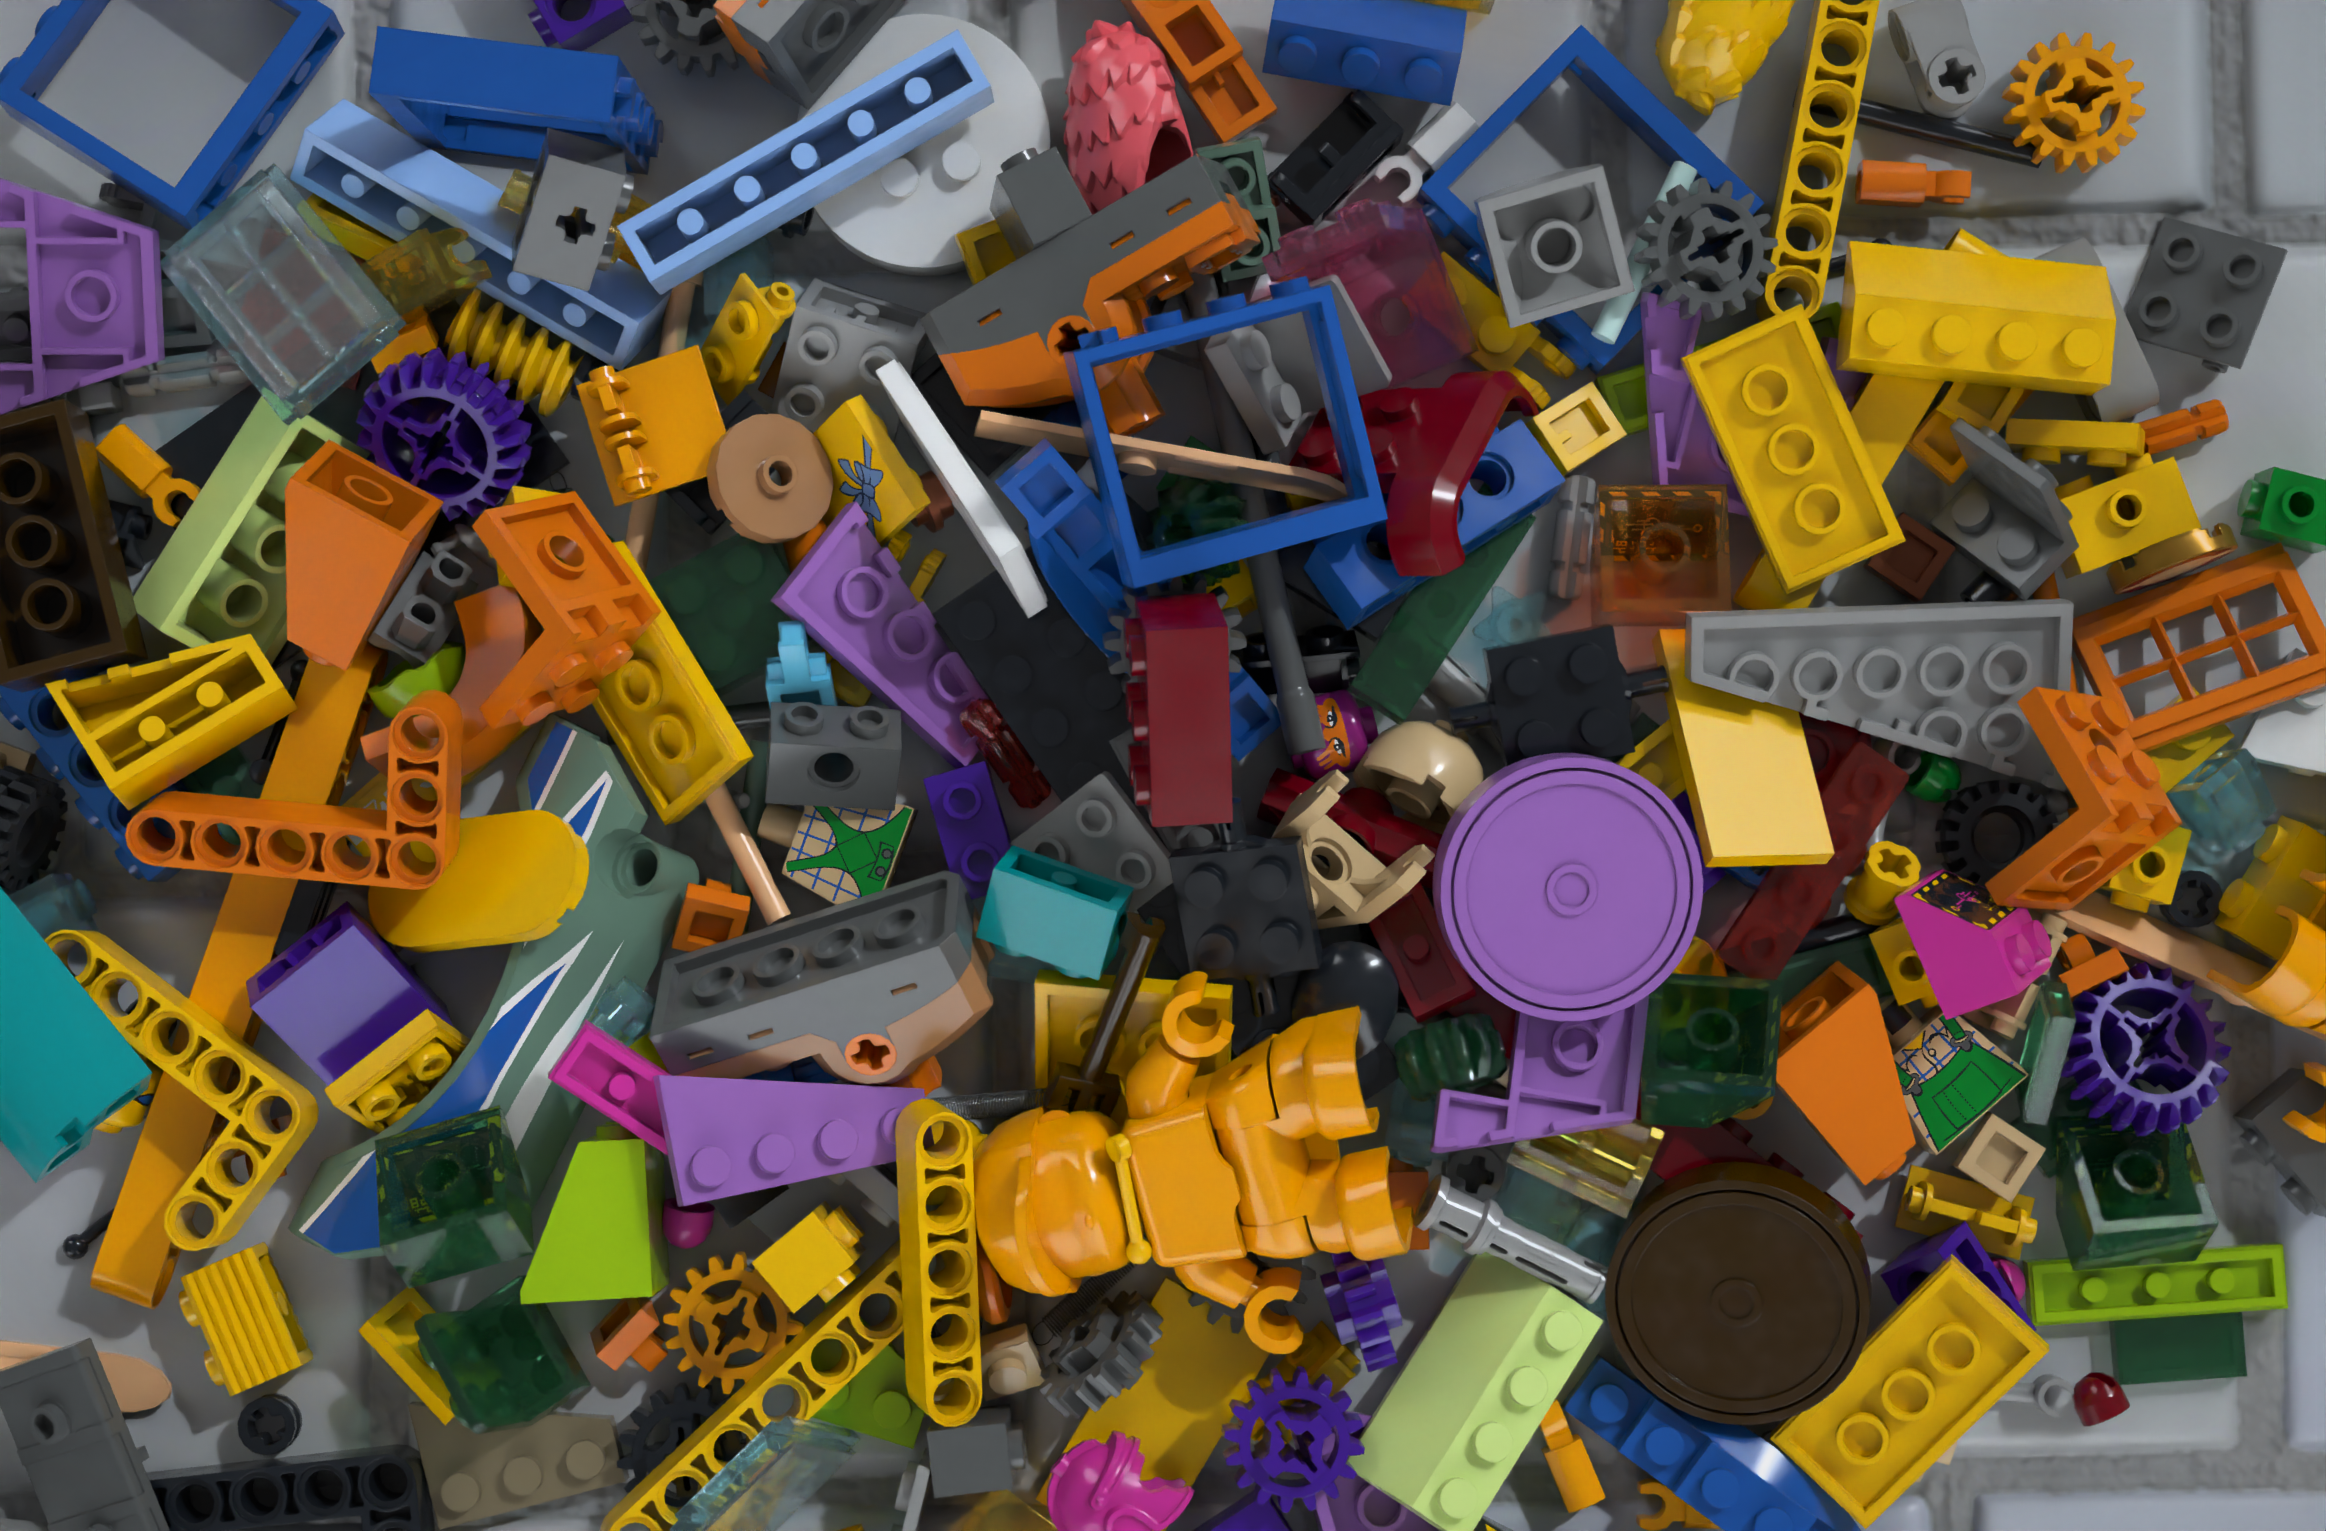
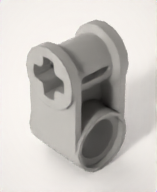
[1888,0,1986,120]

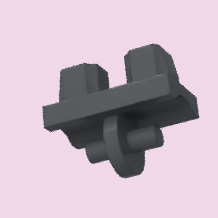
[368,550,479,669]

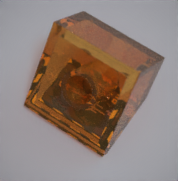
[1590,484,1732,627]

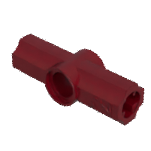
[1257,768,1442,890]

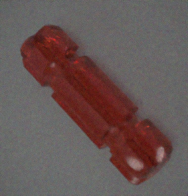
[959,698,1051,809]

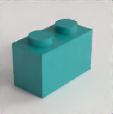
[976,845,1134,980]

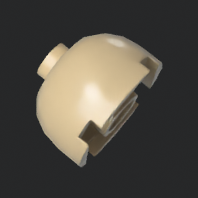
[1352,720,1485,835]

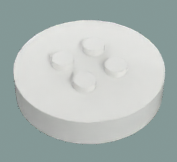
[797,14,1052,276]

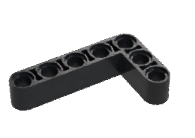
[146,1444,435,1531]

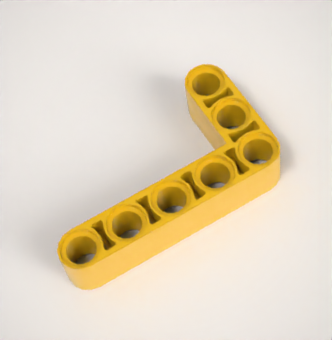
[44,930,319,1251]

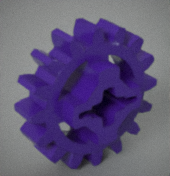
[1319,1251,1403,1372]
[1221,1366,1365,1513]

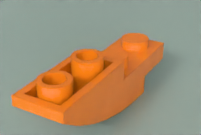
[1120,0,1278,144]

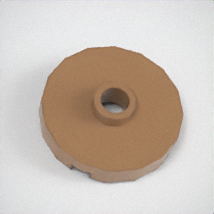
[706,414,834,544]

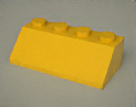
[1835,241,2116,396]

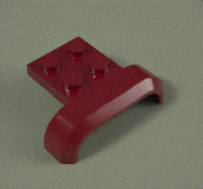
[1289,370,1539,576]

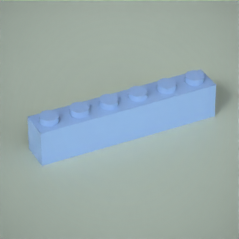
[617,29,994,295]
[290,98,673,371]

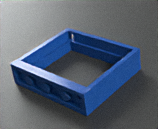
[0,0,345,236]
[1416,25,1764,375]
[369,26,664,175]
[1063,276,1388,589]

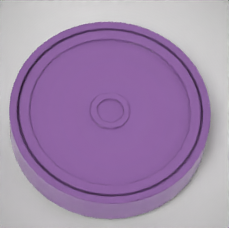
[1432,753,1703,1021]

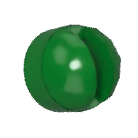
[1905,751,1962,804]

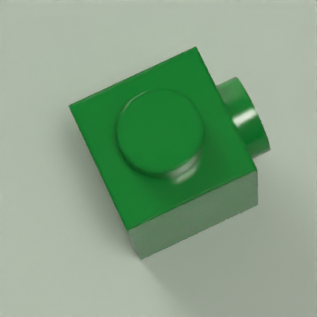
[2237,467,2326,554]

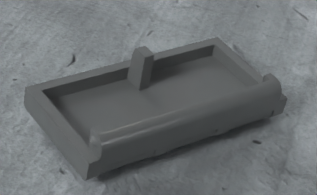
[0,1338,170,1531]

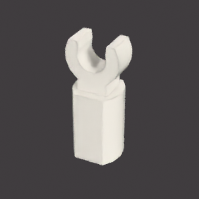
[1374,100,1479,208]

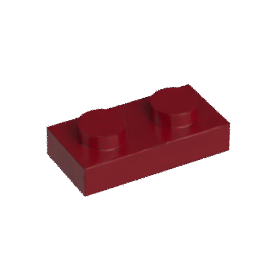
[1368,881,1476,1024]

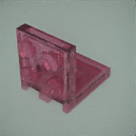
[1262,198,1479,390]

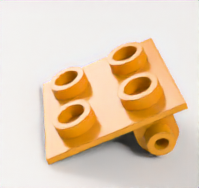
[576,344,726,507]

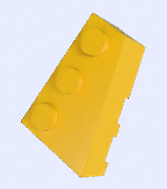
[45,634,299,811]

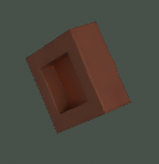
[1863,512,1956,603]

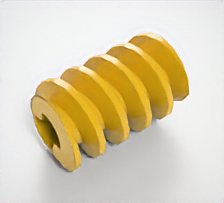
[443,288,584,418]

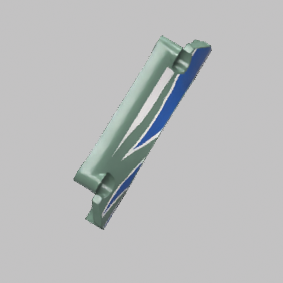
[288,713,699,1260]

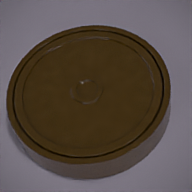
[1605,1162,1872,1425]

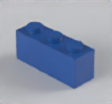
[1262,0,1467,106]

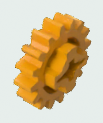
[2002,32,2146,174]
[663,1251,805,1394]

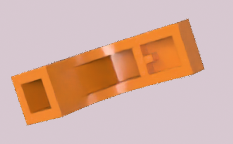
[360,585,543,778]

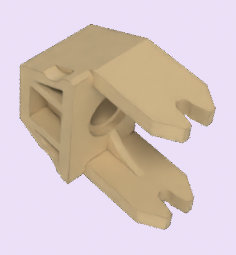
[1271,769,1435,929]

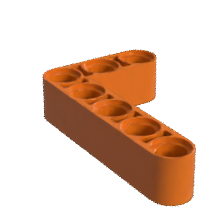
[125,690,463,890]

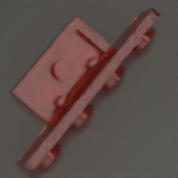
[1715,742,1909,989]

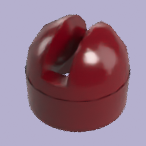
[2072,1372,2130,1426]

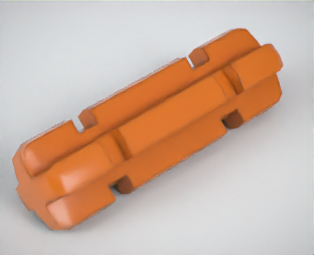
[2126,399,2229,461]

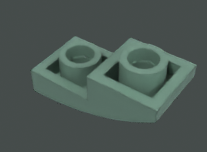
[1195,136,1286,282]

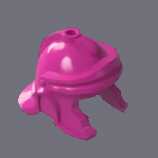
[1047,1430,1194,1531]

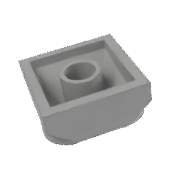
[1474,164,1635,328]

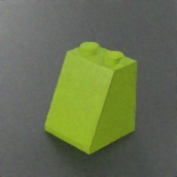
[520,1121,670,1304]

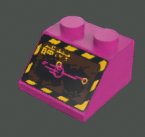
[1894,869,2052,1020]

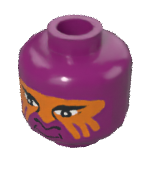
[1290,690,1379,780]

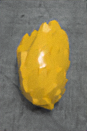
[1655,0,1796,116]

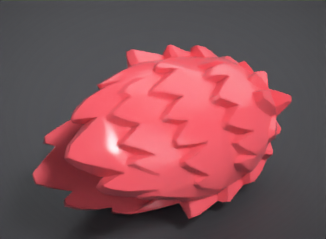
[1062,20,1194,215]

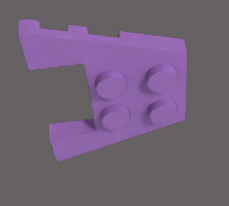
[0,178,165,415]
[1640,292,1868,517]
[1430,995,1649,1153]

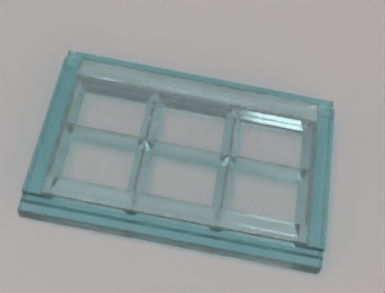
[160,163,407,426]
[669,1416,861,1531]

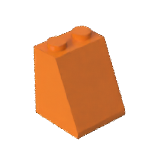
[285,440,444,671]
[1744,960,1916,1186]

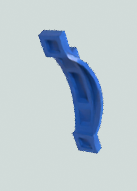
[994,438,1281,762]
[1560,1354,1861,1531]

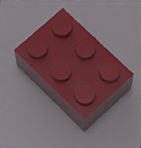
[1123,593,1233,827]

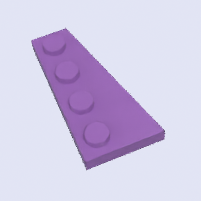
[771,501,1002,769]

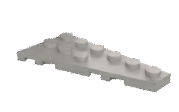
[1685,599,2074,792]

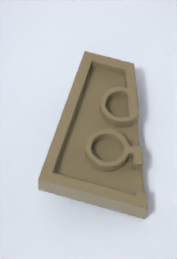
[408,1401,629,1530]

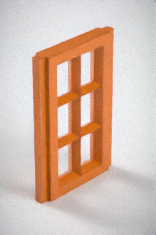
[2072,542,2326,753]

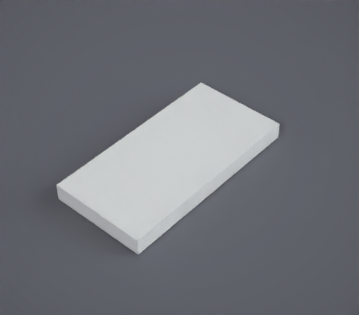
[875,359,1048,618]

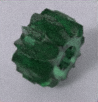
[1143,477,1250,587]
[1394,1013,1508,1102]

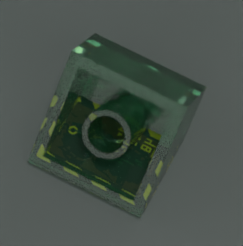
[1641,973,1783,1128]
[375,1105,535,1289]
[2056,1116,2219,1271]

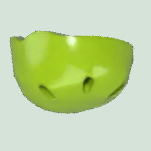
[368,641,466,720]

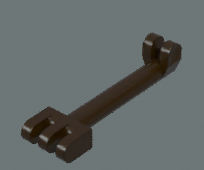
[1044,910,1166,1117]

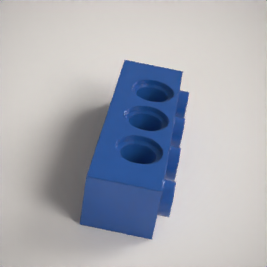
[1303,419,1566,630]
[0,673,225,882]

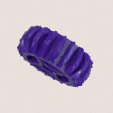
[356,347,532,522]
[2052,962,2232,1137]

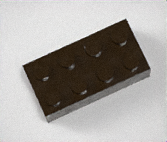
[0,399,148,693]

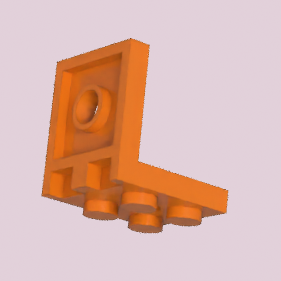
[472,491,662,729]
[1985,686,2183,911]

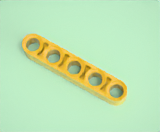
[895,1099,982,1427]

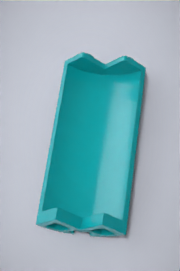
[0,887,152,1183]

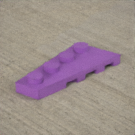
[653,1075,935,1207]

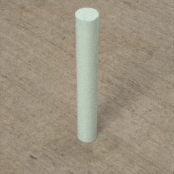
[1591,161,1697,344]

